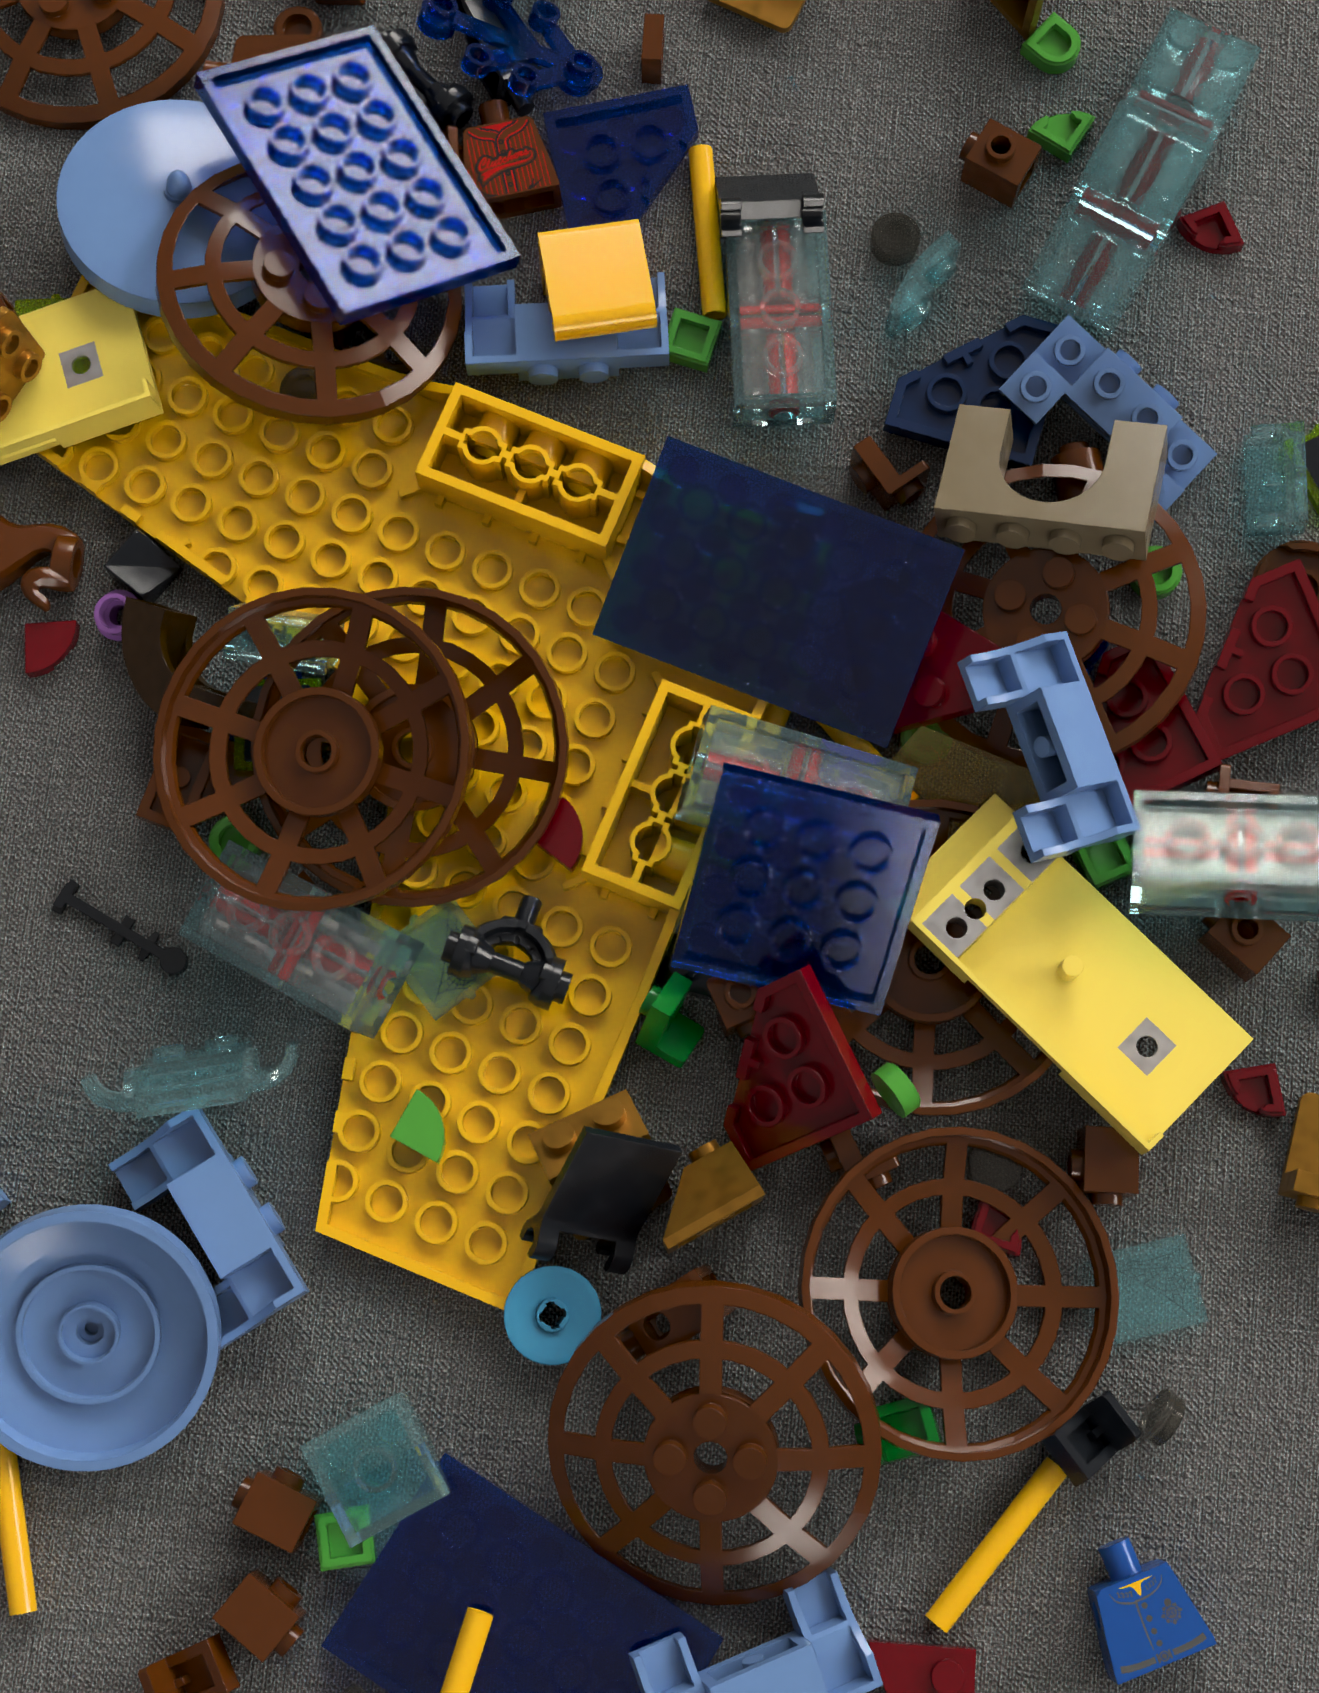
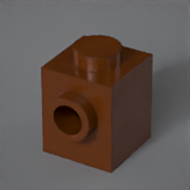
[959,118,1042,208]
[1198,898,1291,982]
[1067,1125,1139,1207]
[231,1465,324,1553]
[212,1569,307,1663]

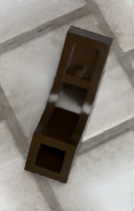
[121,596,257,730]

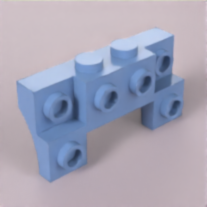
[464,272,669,385]
[998,314,1217,523]
[957,631,1141,863]
[108,1104,310,1350]
[628,1567,884,1693]

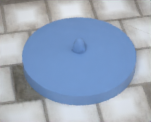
[56,99,297,319]
[0,1204,222,1471]

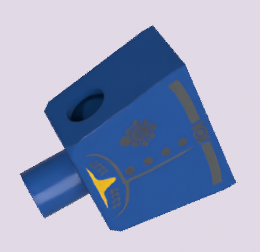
[1087,1536,1217,1685]

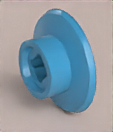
[504,1266,601,1365]

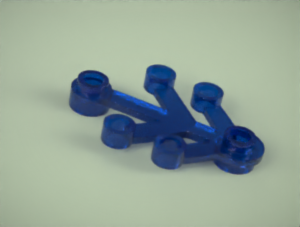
[417,0,603,98]

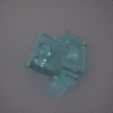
[80,1035,299,1119]

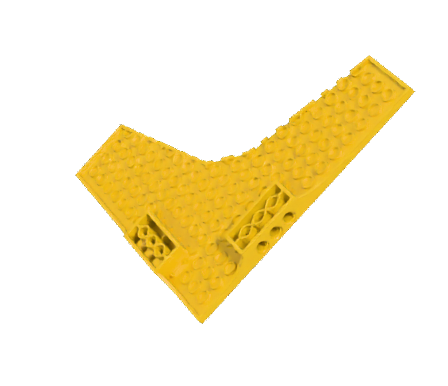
[35,275,835,1310]

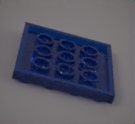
[670,762,940,1016]

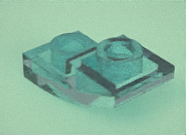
[885,231,961,338]

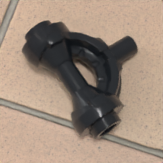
[366,28,474,140]
[440,895,573,1011]

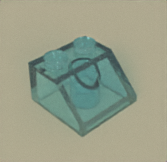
[299,1389,451,1548]

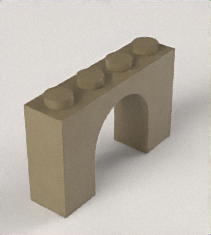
[934,404,1168,561]

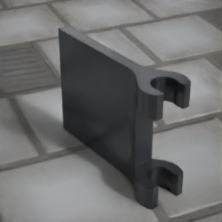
[715,173,824,237]
[520,1126,682,1275]

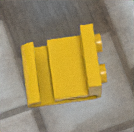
[537,219,657,342]

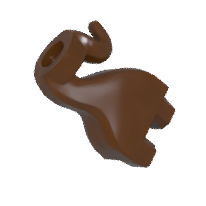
[0,515,84,612]

